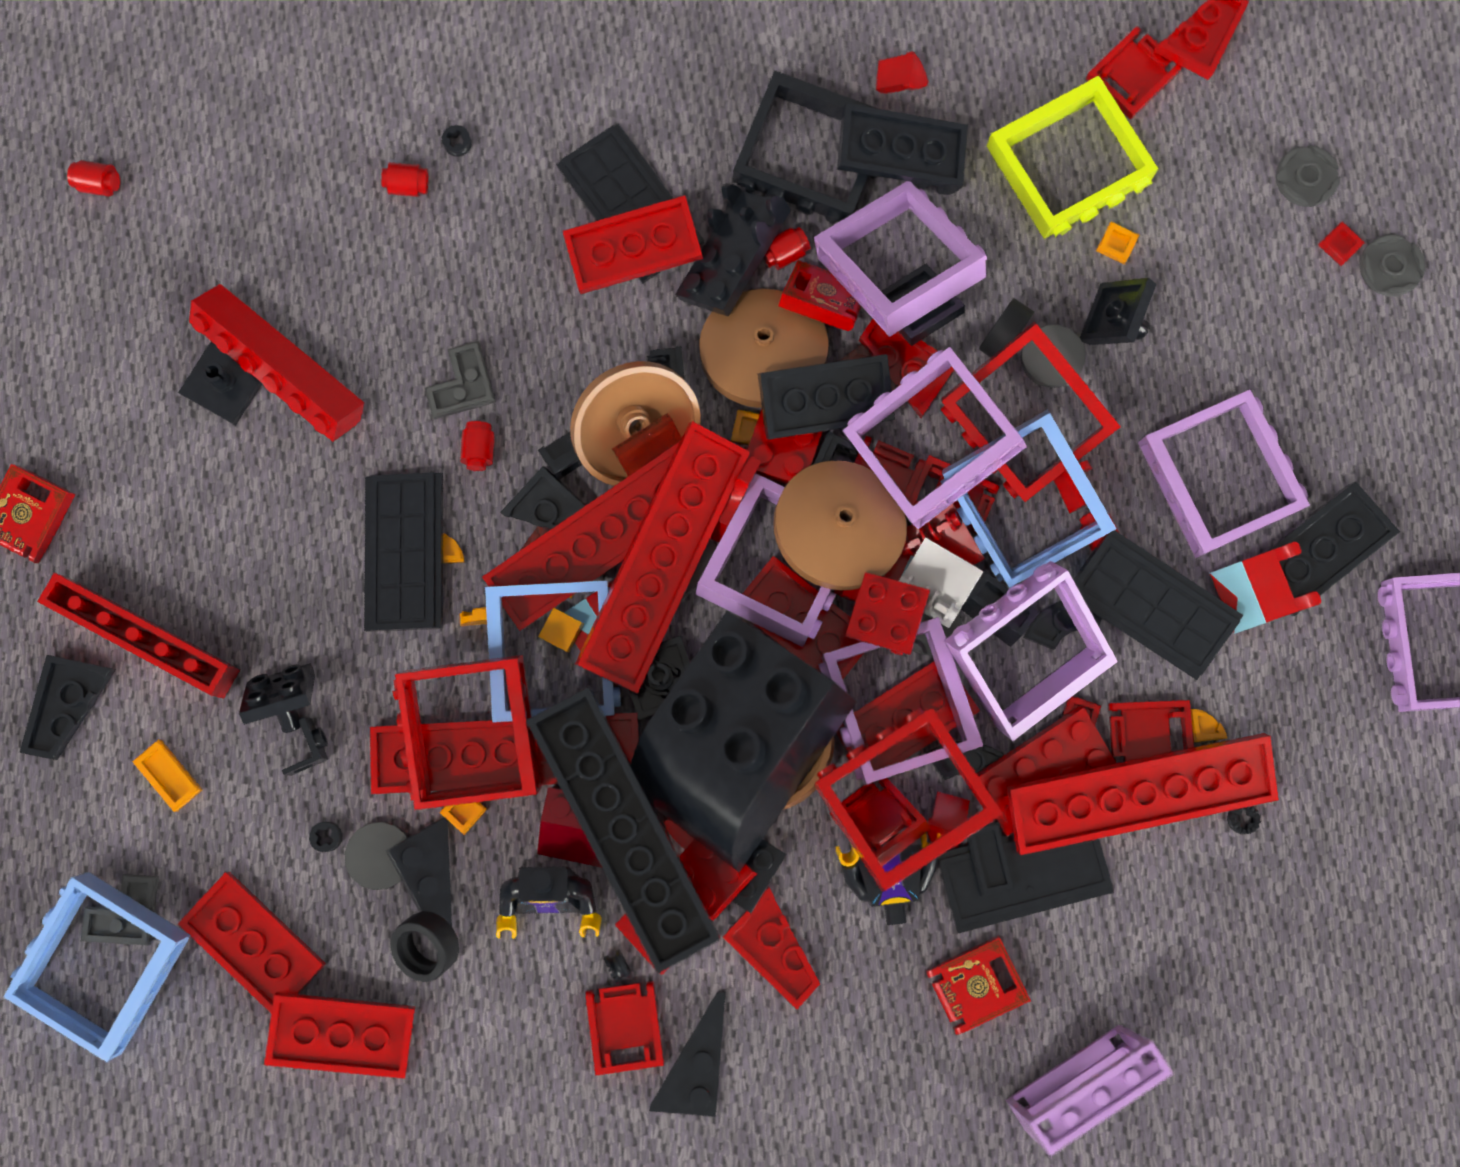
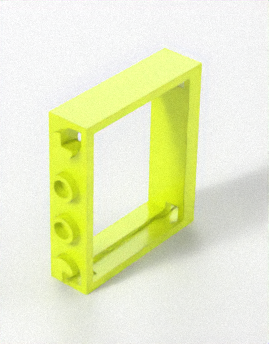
[986,76,1158,239]

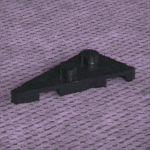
[500,466,586,529]
[386,817,452,926]
[649,991,726,1117]

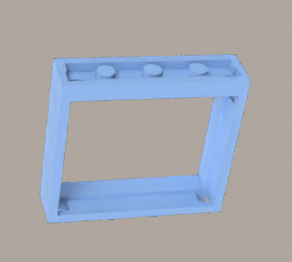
[940,409,1116,588]
[485,580,621,722]
[3,872,191,1062]

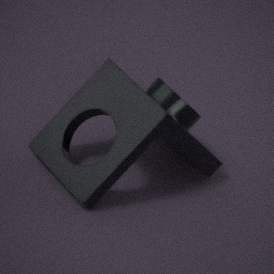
[282,717,329,776]

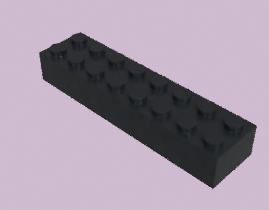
[526,687,721,974]

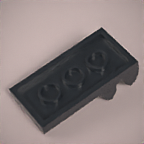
[837,103,968,195]
[675,183,791,316]
[757,354,895,439]
[1266,481,1400,616]

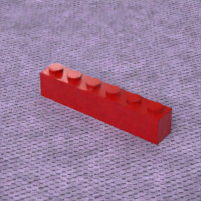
[189,284,365,442]
[37,572,240,699]

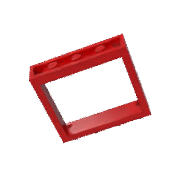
[941,322,1121,502]
[392,655,542,810]
[814,708,1003,892]

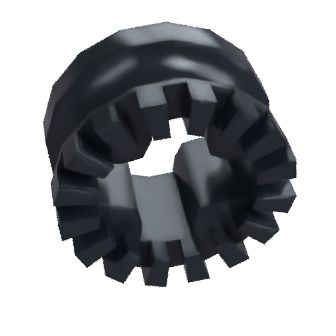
[442,125,472,157]
[1227,806,1261,834]
[309,822,342,852]
[603,949,632,985]

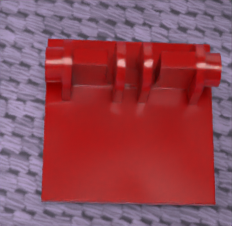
[901,503,985,565]
[845,572,930,655]

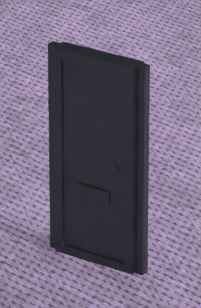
[556,124,705,284]
[364,472,443,632]
[1073,530,1243,680]
[937,833,1114,934]

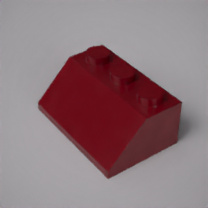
[537,787,602,868]

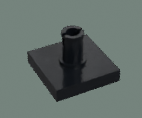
[881,263,965,346]
[1080,278,1157,345]
[178,341,262,426]

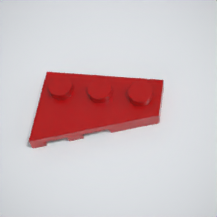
[1154,0,1249,80]
[859,319,954,418]
[722,887,820,1010]

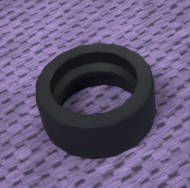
[979,298,1034,358]
[390,911,459,982]

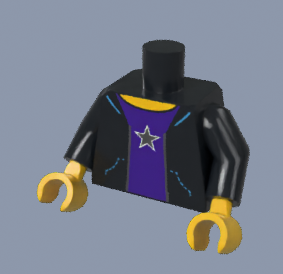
[835,833,941,925]
[496,867,602,939]

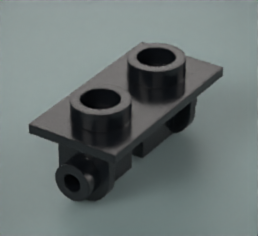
[732,839,787,913]

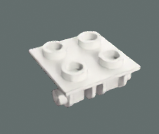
[899,537,983,628]

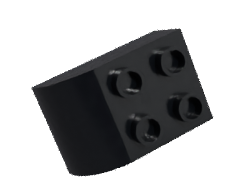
[631,611,857,872]

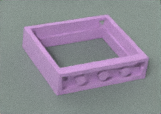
[814,181,987,337]
[843,347,1027,529]
[1138,390,1310,558]
[695,474,846,647]
[944,561,1118,741]
[1378,573,1460,712]
[818,617,983,785]
[1006,1025,1173,1156]

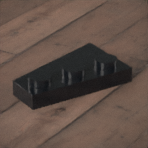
[19,655,116,760]

